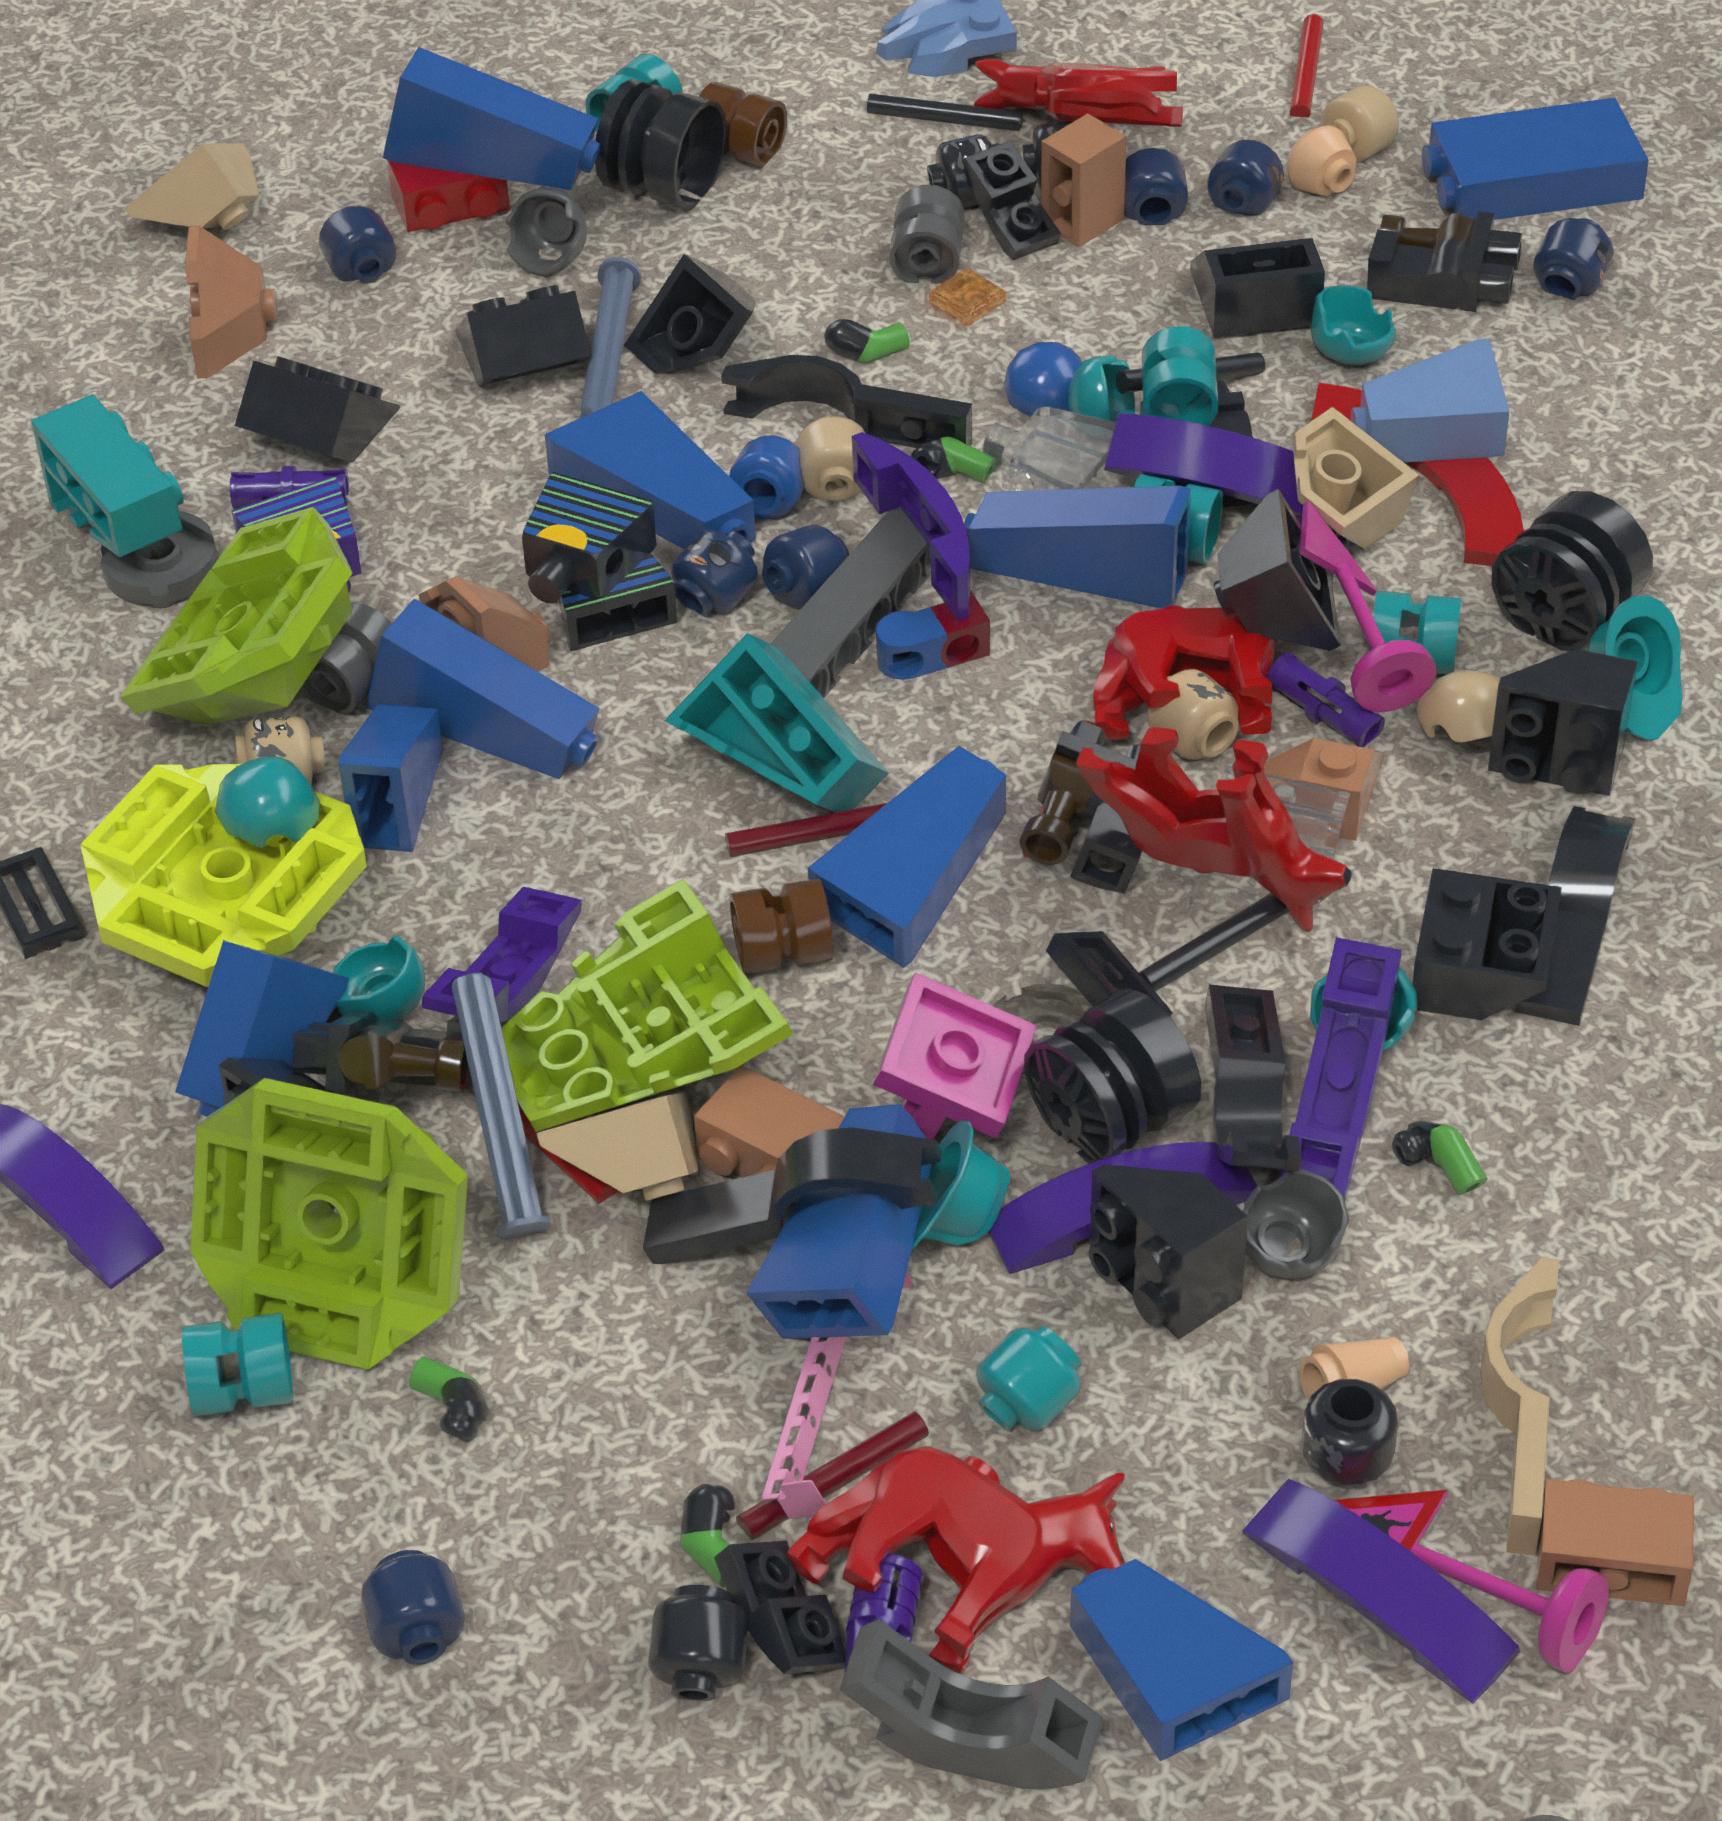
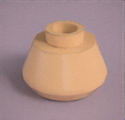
[1287,125,1356,196]

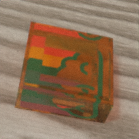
[929,268,1006,327]

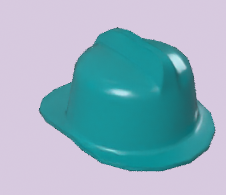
[1588,595,1682,741]
[911,1120,1010,1251]

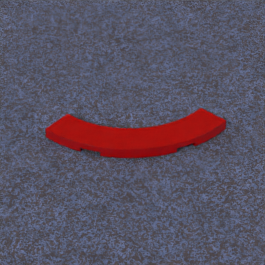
[1311,382,1524,566]

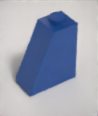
[338,704,443,852]
[175,940,349,1117]
[1070,1559,1293,1761]

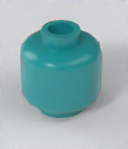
[976,1325,1081,1431]

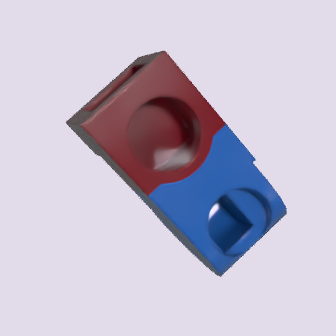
[876,590,990,680]

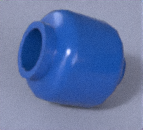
[729,435,805,519]

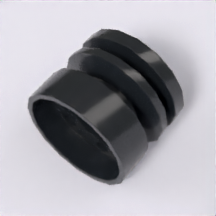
[595,79,727,210]
[1491,491,1653,651]
[1024,989,1202,1164]

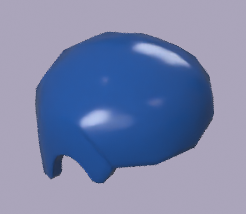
[1004,342,1083,419]

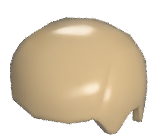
[1416,670,1500,742]

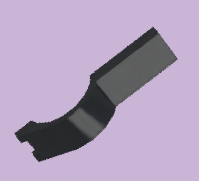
[721,355,972,448]
[1515,806,1636,1026]
[1205,984,1302,1172]
[643,1127,942,1265]

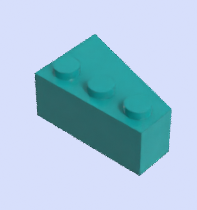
[31,394,183,557]
[664,633,889,812]

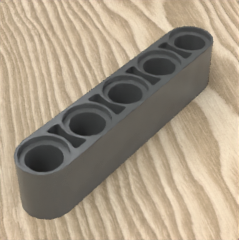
[770,508,931,698]

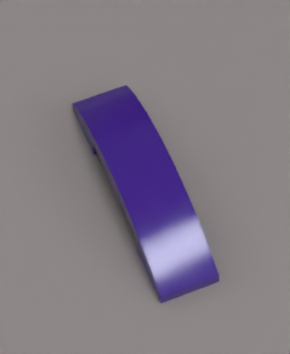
[1104,413,1303,515]
[851,432,971,621]
[422,886,582,1023]
[1279,937,1402,1200]
[0,1104,165,1289]
[988,1142,1257,1274]
[1242,1478,1520,1704]

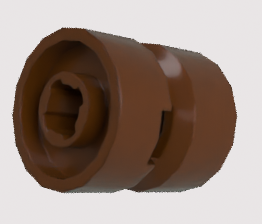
[699,81,787,168]
[729,878,834,975]

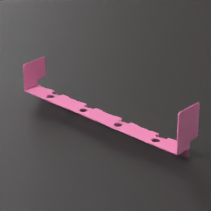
[762,1271,914,1519]

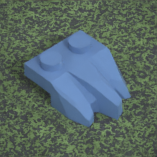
[876,0,1017,77]

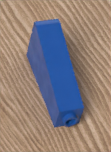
[383,47,601,190]
[544,391,756,549]
[964,486,1191,609]
[366,599,600,779]
[808,746,1006,968]
[746,1104,932,1339]

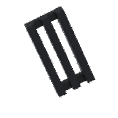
[0,846,85,959]
[1046,931,1173,1017]

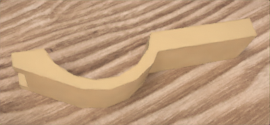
[1480,1257,1559,1556]

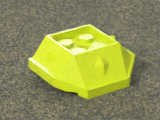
[80,764,367,987]

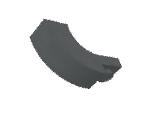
[840,1619,1102,1789]

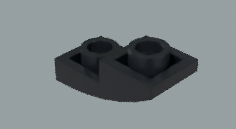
[963,140,1061,260]
[714,1541,846,1674]

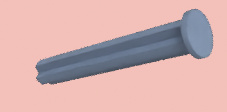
[580,257,641,418]
[452,973,551,1239]

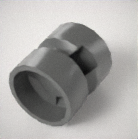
[890,185,965,284]
[300,603,392,715]

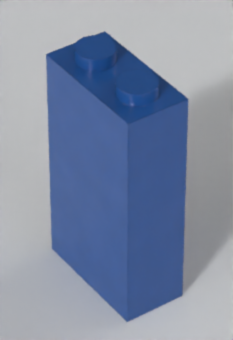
[1422,98,1649,220]

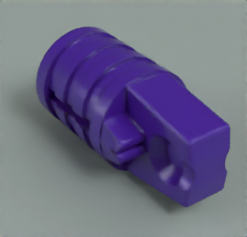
[845,1554,924,1672]

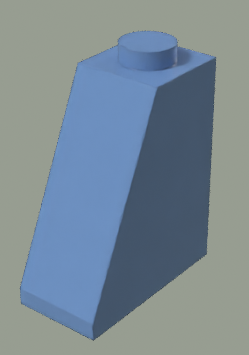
[1351,339,1510,462]

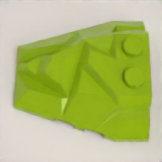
[501,878,793,1132]

